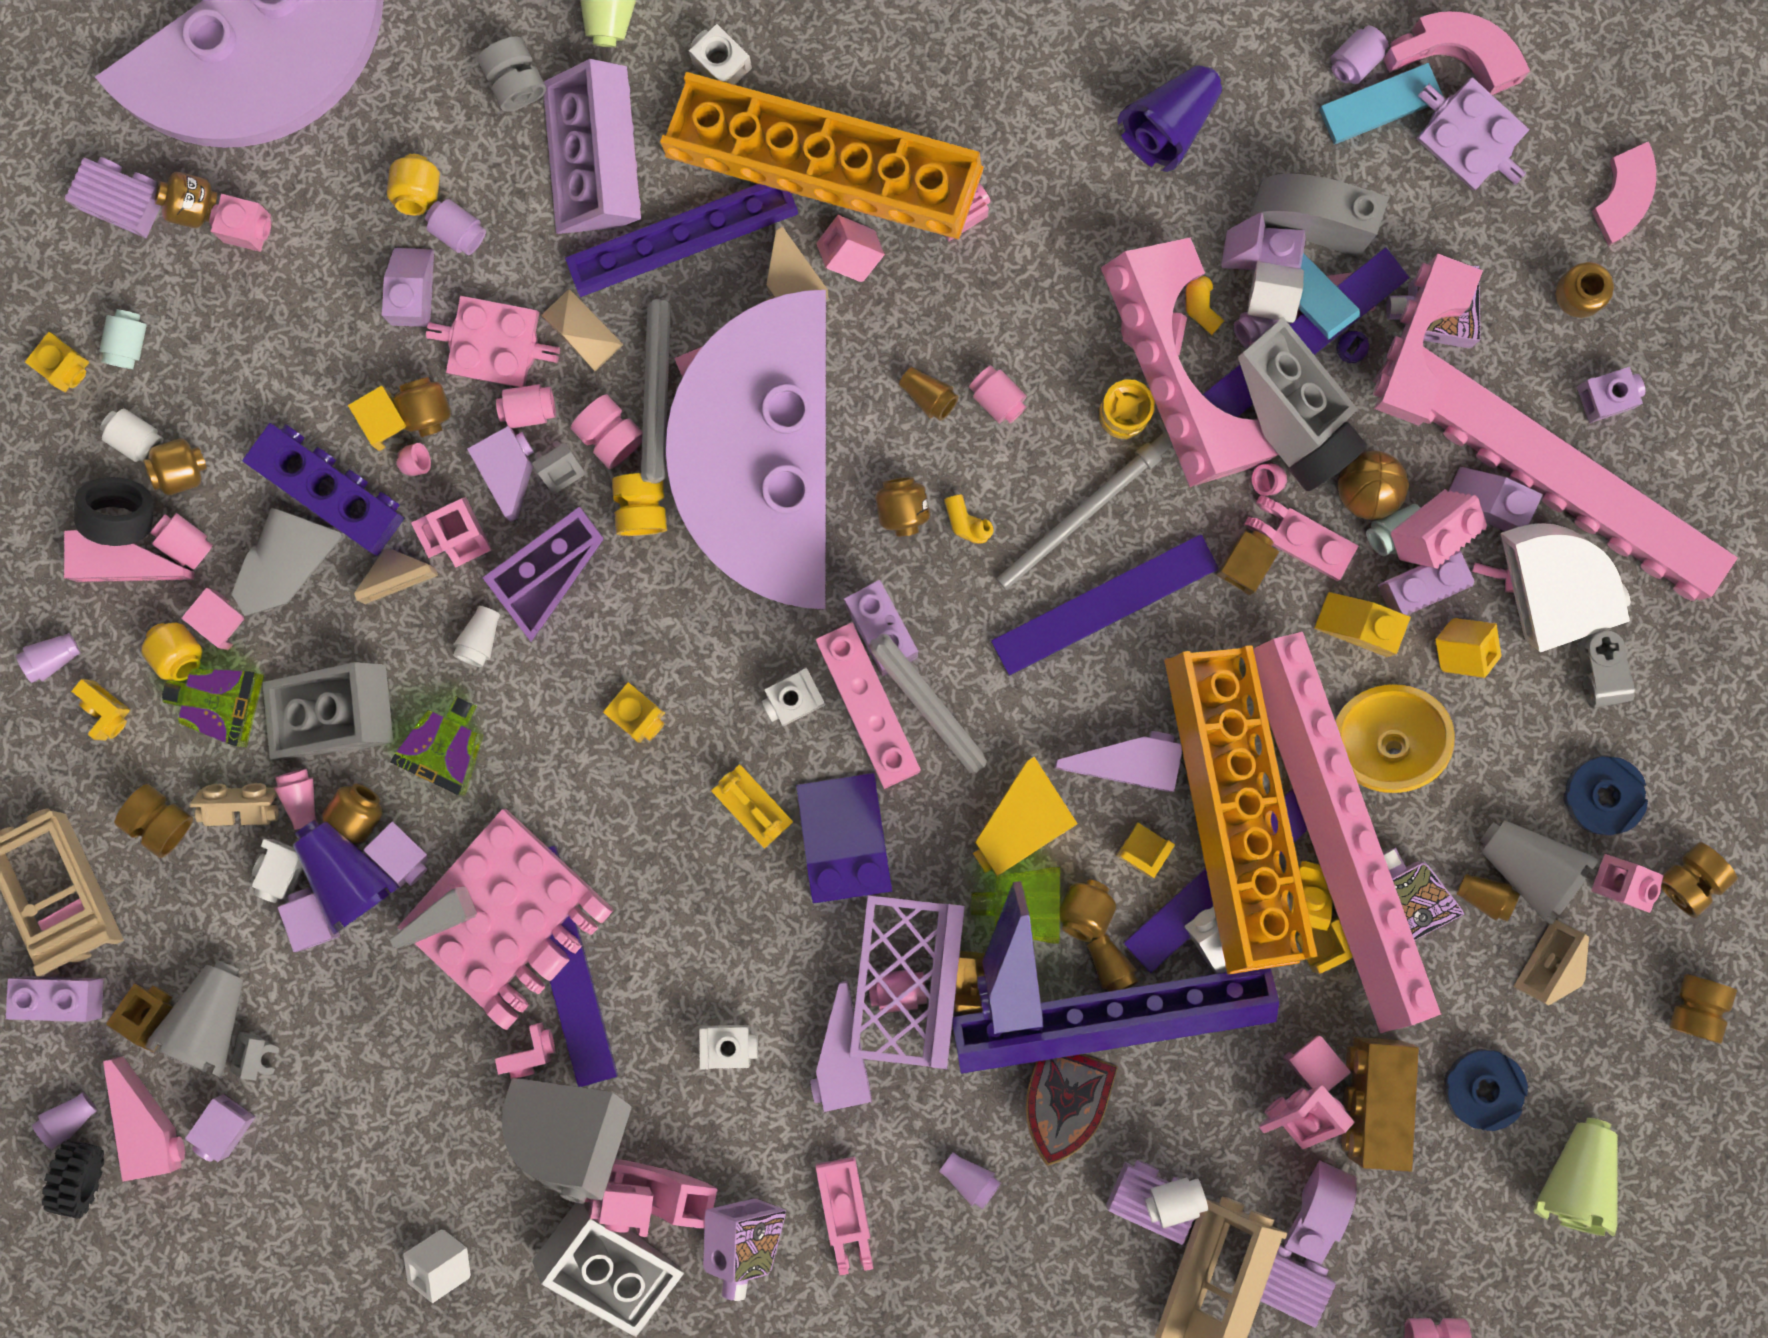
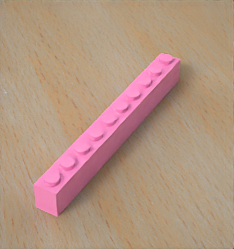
[1373,347,1738,601]
[1253,632,1441,1033]

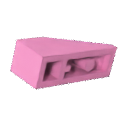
[64,530,194,582]
[103,1056,185,1182]

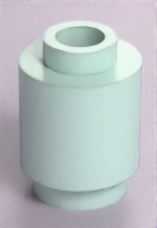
[99,309,147,370]

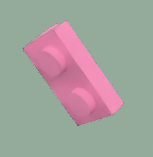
[1259,1085,1354,1149]

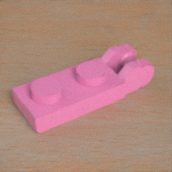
[1244,495,1359,581]
[816,1156,873,1276]

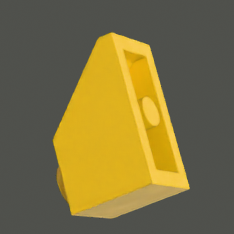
[1314,592,1411,657]

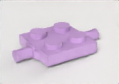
[1416,77,1529,190]

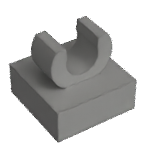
[532,440,586,495]
[230,1031,279,1081]

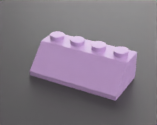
[544,59,641,234]

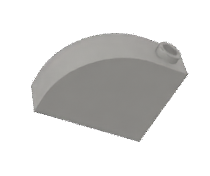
[1249,174,1389,258]
[502,1078,632,1203]

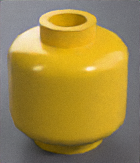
[387,154,440,216]
[141,622,202,681]

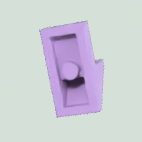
[1221,213,1306,270]

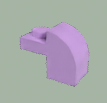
[1284,1160,1357,1265]

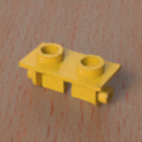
[711,764,793,849]

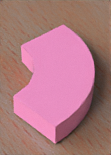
[1592,141,1656,246]

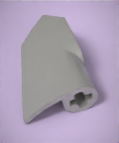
[232,508,343,616]

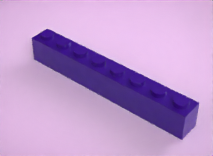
[952,968,1279,1074]

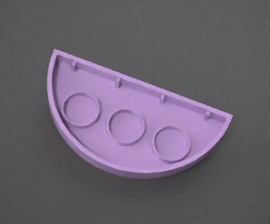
[95,0,384,148]
[666,290,826,609]

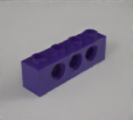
[242,423,405,556]

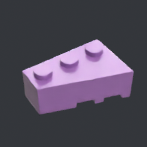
[483,507,605,642]

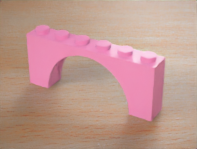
[1101,237,1279,487]

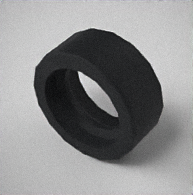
[1288,422,1366,491]
[74,477,154,546]

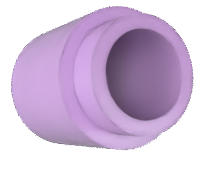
[1331,25,1389,84]
[425,199,486,255]

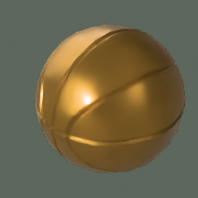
[1338,450,1409,520]

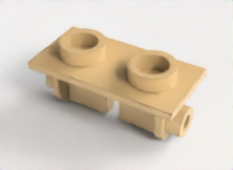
[190,783,279,826]

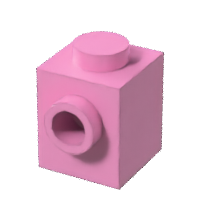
[210,194,271,252]
[1591,854,1664,913]

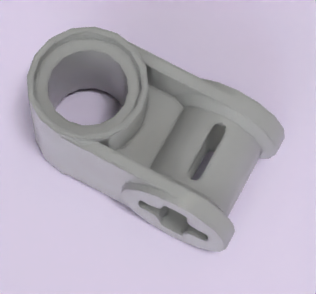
[1578,631,1635,709]

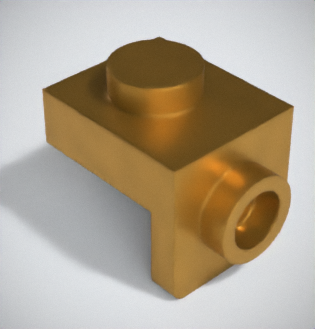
[954,951,985,1015]

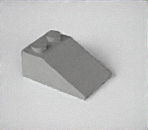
[1238,318,1358,467]
[263,662,394,760]
[532,1202,684,1337]

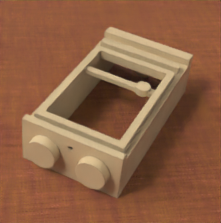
[0,809,124,977]
[1155,1196,1287,1338]

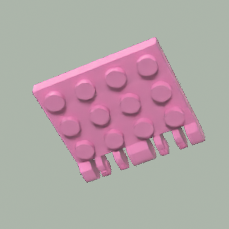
[398,809,613,1030]

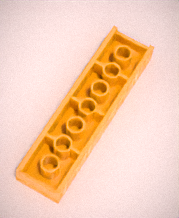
[660,72,984,240]
[1164,645,1317,975]

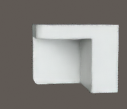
[1247,261,1304,322]
[403,1230,471,1303]

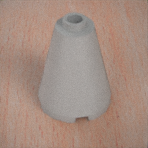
[1480,820,1599,925]
[145,960,243,1078]

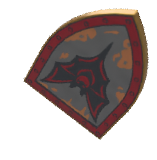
[1026,1054,1118,1166]

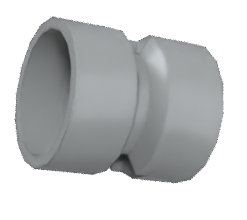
[477,36,547,111]

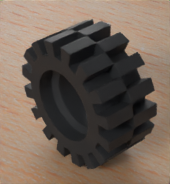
[42,1139,105,1219]

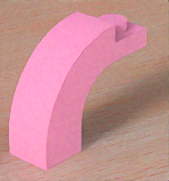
[1383,11,1530,95]
[585,1159,717,1228]

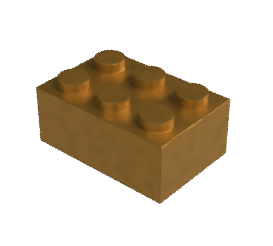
[1342,1037,1419,1172]

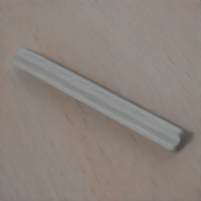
[641,299,671,484]
[869,634,987,773]

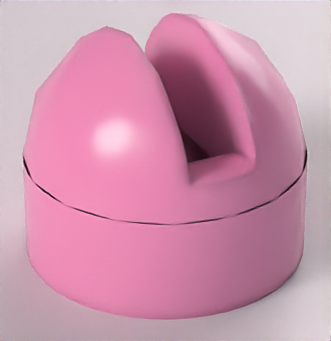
[396,443,431,476]
[1252,463,1287,496]

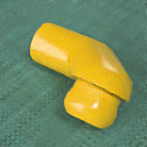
[1185,276,1225,335]
[944,494,994,544]

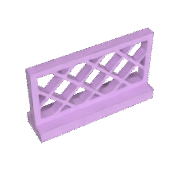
[849,895,965,1069]

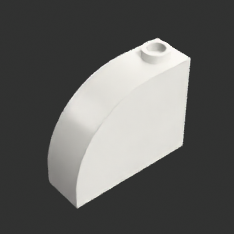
[1501,523,1631,652]

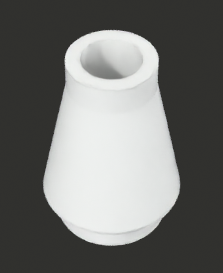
[453,606,500,667]

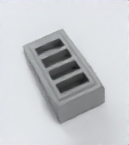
[390,886,477,949]

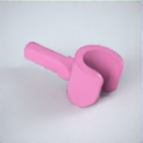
[1472,562,1514,593]

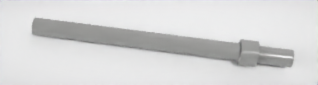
[996,430,1173,590]

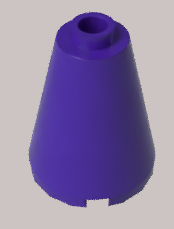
[1117,65,1222,172]
[293,820,400,935]

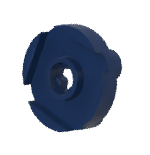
[1563,756,1648,836]
[1444,1049,1528,1131]

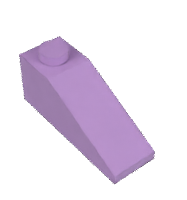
[1054,731,1182,792]
[810,980,872,1112]

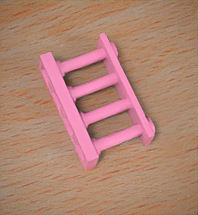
[816,622,921,789]

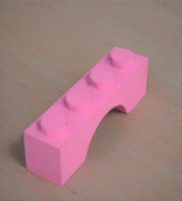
[1373,254,1483,426]

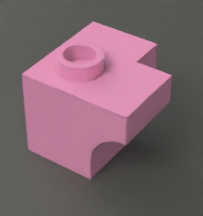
[411,497,492,567]

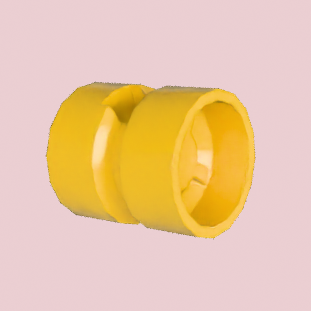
[1099,379,1155,439]
[612,473,667,536]

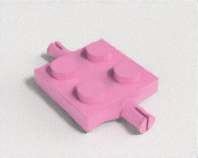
[426,296,560,387]

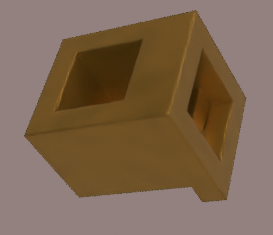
[106,983,173,1053]

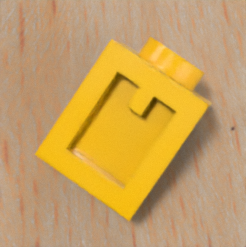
[25,332,89,393]
[71,679,130,741]
[603,682,665,743]
[1289,861,1333,931]

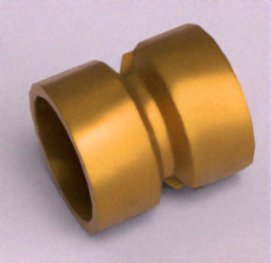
[114,784,193,858]
[1660,842,1738,918]
[1669,974,1737,1044]

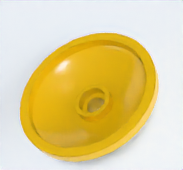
[1335,684,1455,793]

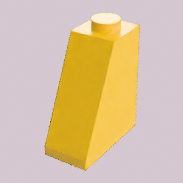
[972,757,1078,876]

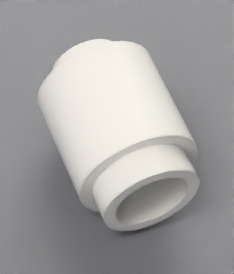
[100,408,164,463]
[1145,1177,1208,1229]

